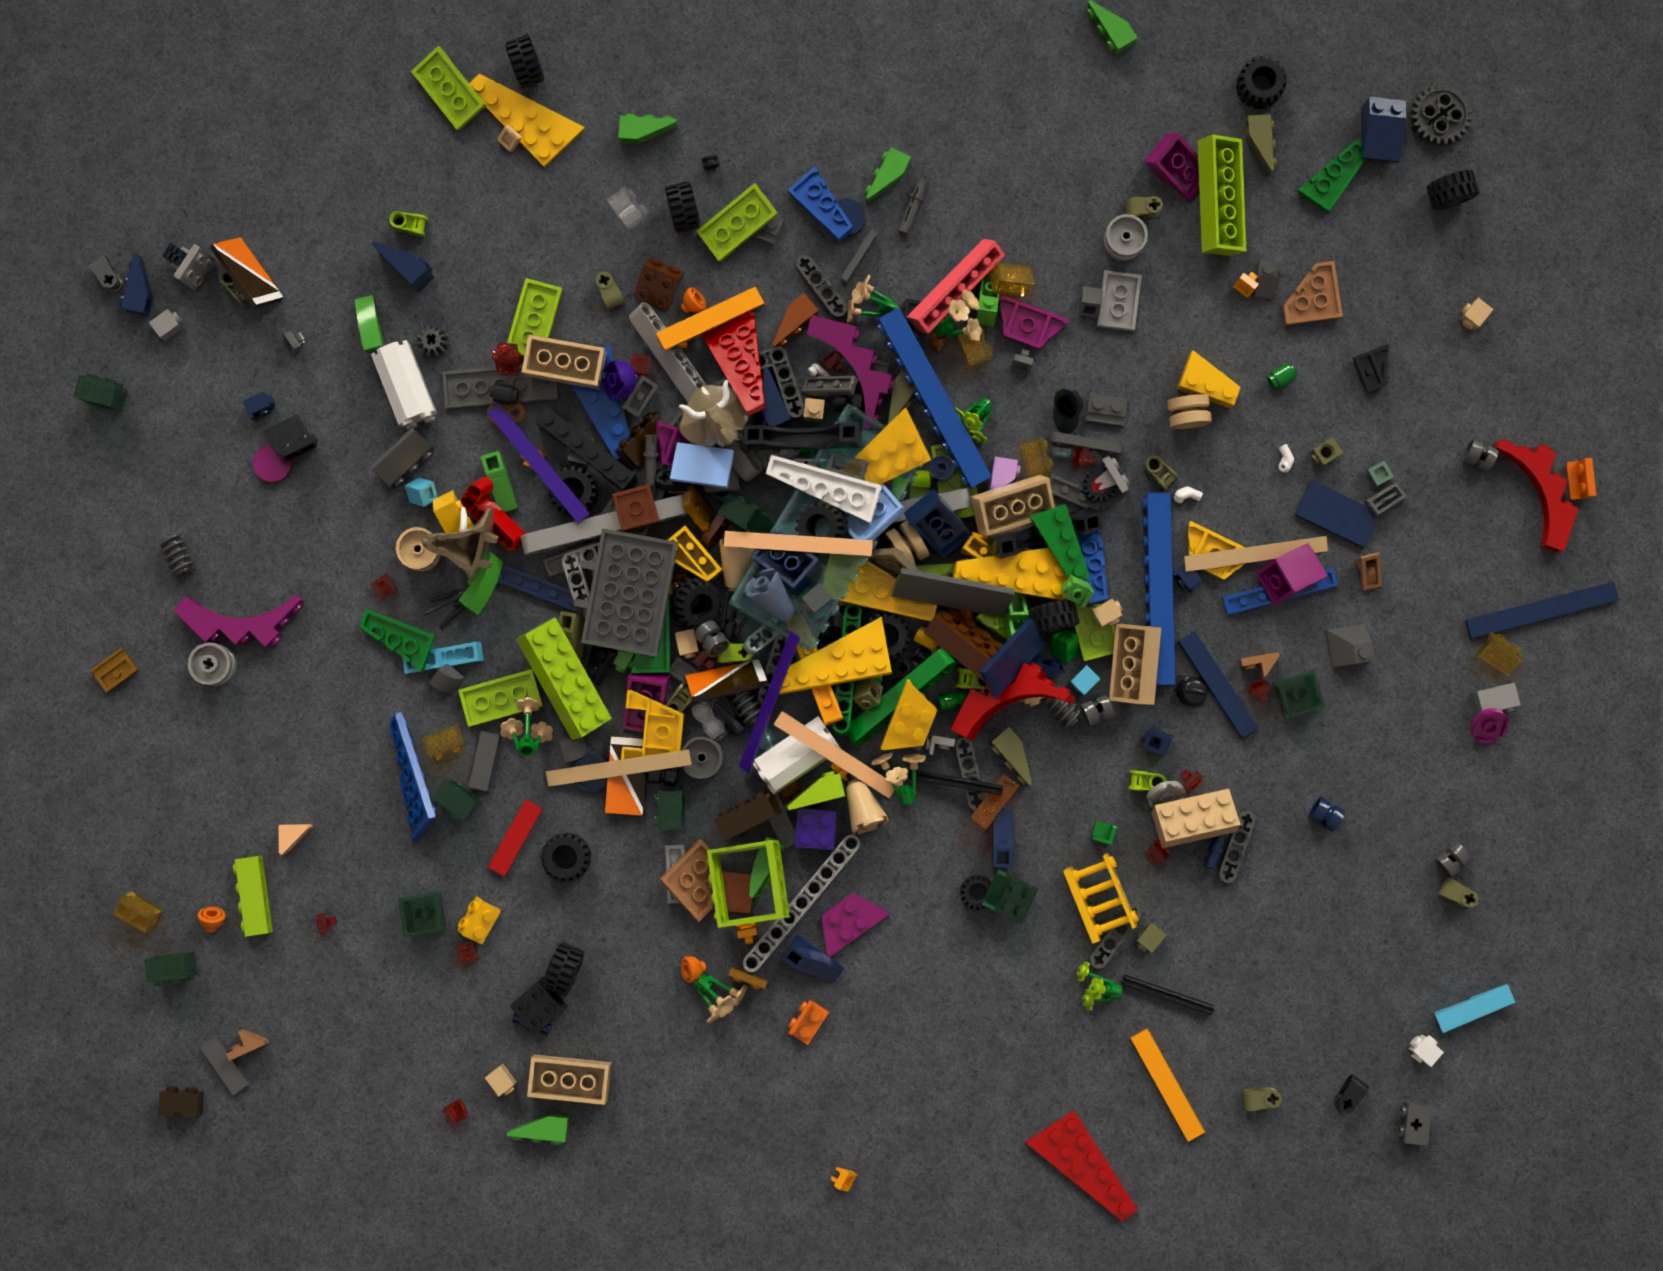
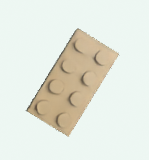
[522,335,607,390]
[971,475,1055,537]
[1109,624,1161,705]
[1151,789,1241,849]
[527,1054,612,1105]

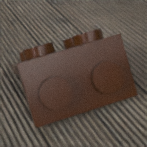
[634,258,685,311]

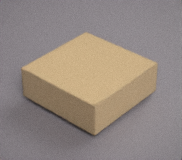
[497,124,522,152]

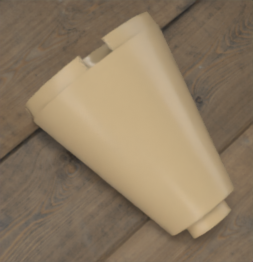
[719,539,756,592]
[846,779,889,835]

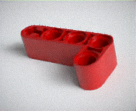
[461,477,525,552]

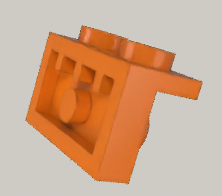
[1565,458,1597,500]
[787,999,829,1045]

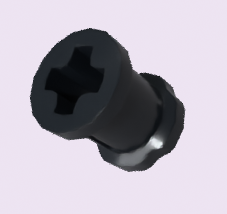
[911,645,932,664]

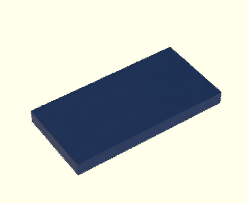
[1295,480,1380,548]
[980,618,1044,699]

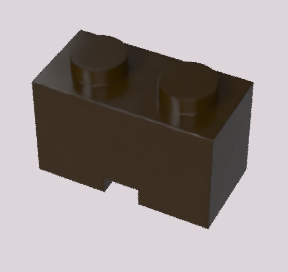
[158,1086,204,1117]

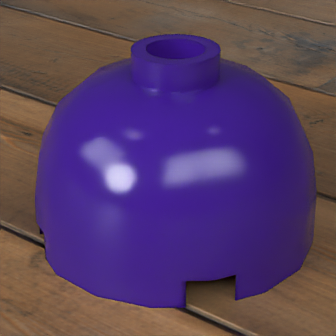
[602,361,638,399]

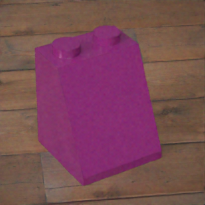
[1256,543,1328,606]

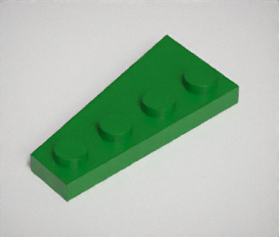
[1297,139,1365,213]
[1028,504,1090,580]
[630,598,670,673]
[359,609,437,672]

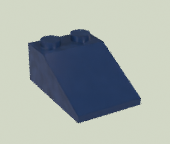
[1361,97,1406,163]
[371,241,434,292]
[760,367,792,428]
[904,489,973,558]
[751,528,823,597]

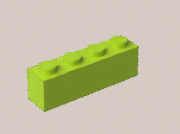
[233,855,273,937]

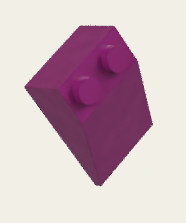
[1144,133,1199,201]
[622,673,670,733]

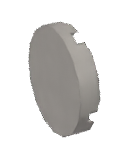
[1147,781,1185,809]

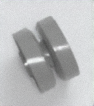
[1103,214,1148,262]
[188,643,237,686]

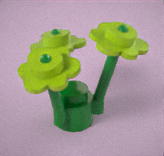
[955,398,993,444]
[1077,961,1122,1011]

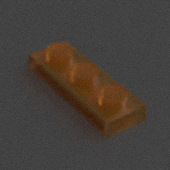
[969,774,1020,831]

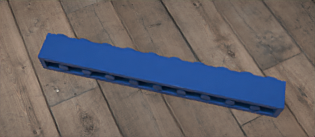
[877,308,992,489]
[1142,493,1175,685]

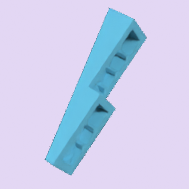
[402,642,484,674]
[1434,984,1515,1033]

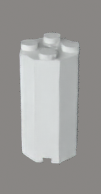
[371,340,437,430]
[752,716,841,795]

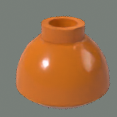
[681,287,706,313]
[198,907,226,933]
[681,956,706,983]

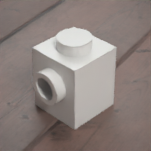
[1409,1035,1444,1067]

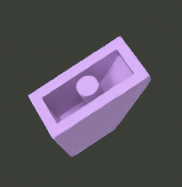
[989,457,1021,491]

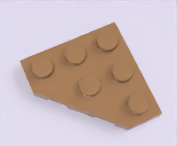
[1282,261,1343,326]
[659,839,713,922]

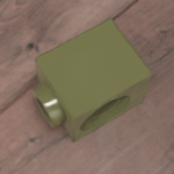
[1310,437,1343,467]
[853,677,883,710]
[1135,922,1167,953]

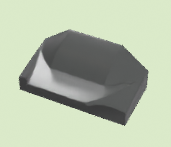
[620,375,658,418]

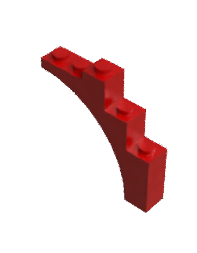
[1493,439,1579,553]
[950,663,1076,741]

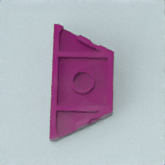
[999,294,1069,350]
[656,421,720,467]
[821,893,889,957]

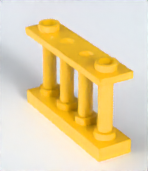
[1063,853,1139,944]

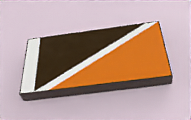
[210,237,284,309]
[684,659,768,702]
[604,736,646,816]

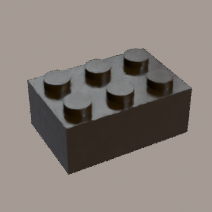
[714,791,783,841]

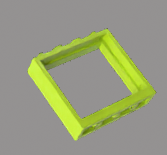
[706,840,790,928]

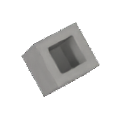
[149,309,184,341]

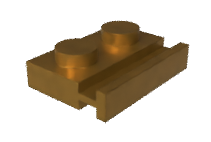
[683,485,713,531]
[90,647,139,693]
[728,966,768,990]

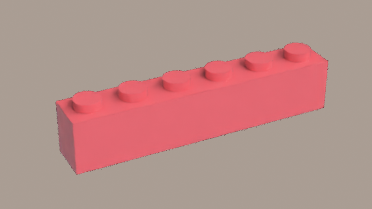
[907,239,1005,334]

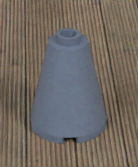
[744,568,795,622]

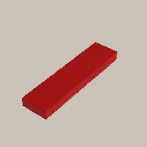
[488,799,543,876]

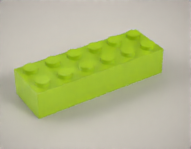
[1198,134,1246,257]
[516,617,612,740]

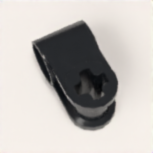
[820,611,843,642]
[883,660,919,681]
[1334,1074,1369,1113]

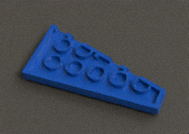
[571,345,630,460]
[389,712,436,841]

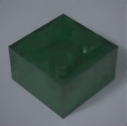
[73,373,128,413]
[718,494,775,534]
[1273,670,1326,719]
[432,778,483,821]
[655,791,684,830]
[982,869,1039,924]
[398,891,446,937]
[144,951,197,986]

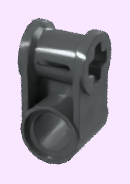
[88,255,123,293]

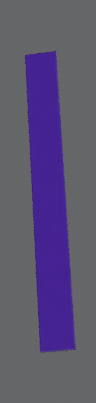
[487,403,590,523]
[739,631,800,773]

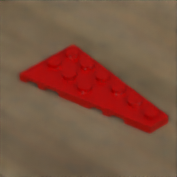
[702,310,766,417]
[1025,1110,1138,1221]

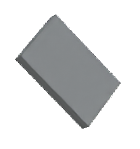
[1097,270,1142,332]

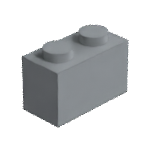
[1472,683,1521,713]

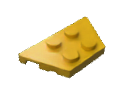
[1188,521,1245,580]
[881,680,937,750]

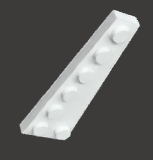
[766,455,883,523]

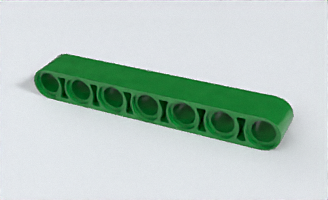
[832,604,862,736]
[844,648,957,747]

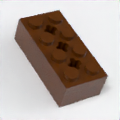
[923,607,1003,681]

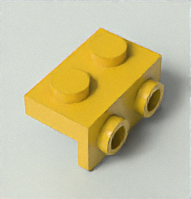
[458,896,501,944]

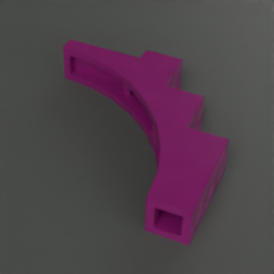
[807,315,895,430]
[173,595,305,648]

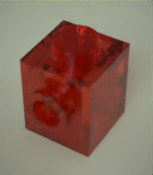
[492,342,522,374]

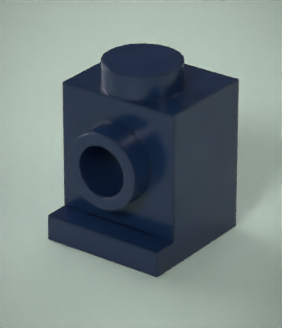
[243,392,276,421]
[1172,564,1202,593]
[1142,727,1174,756]

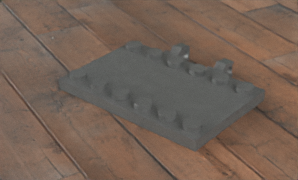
[573,528,679,657]

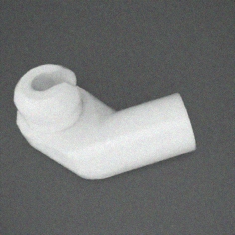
[808,363,831,377]
[1278,444,1294,473]
[1174,487,1203,503]

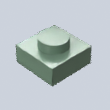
[1366,460,1394,487]

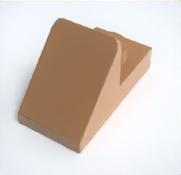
[1355,552,1382,591]
[1238,652,1280,679]
[226,1029,269,1061]

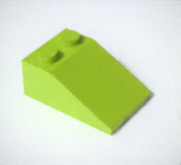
[785,771,845,811]

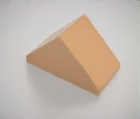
[279,824,313,855]

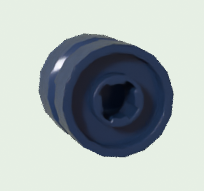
[928,455,954,483]
[1308,797,1345,832]

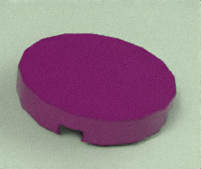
[253,445,292,482]
[1470,708,1509,744]

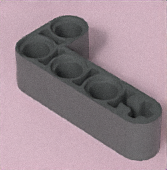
[759,347,804,421]

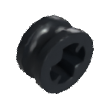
[701,155,720,170]

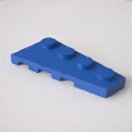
[787,167,853,242]
[1076,530,1108,606]

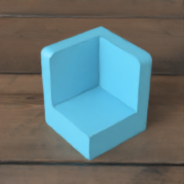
[405,478,438,507]
[1069,665,1100,696]

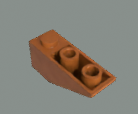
[773,293,819,348]

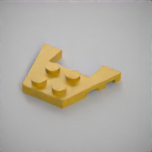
[621,690,684,760]

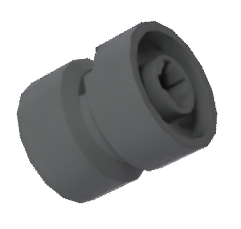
[1462,439,1499,472]
[694,620,730,657]
[1080,694,1115,727]
[1435,842,1473,878]

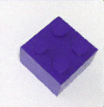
[794,808,836,850]

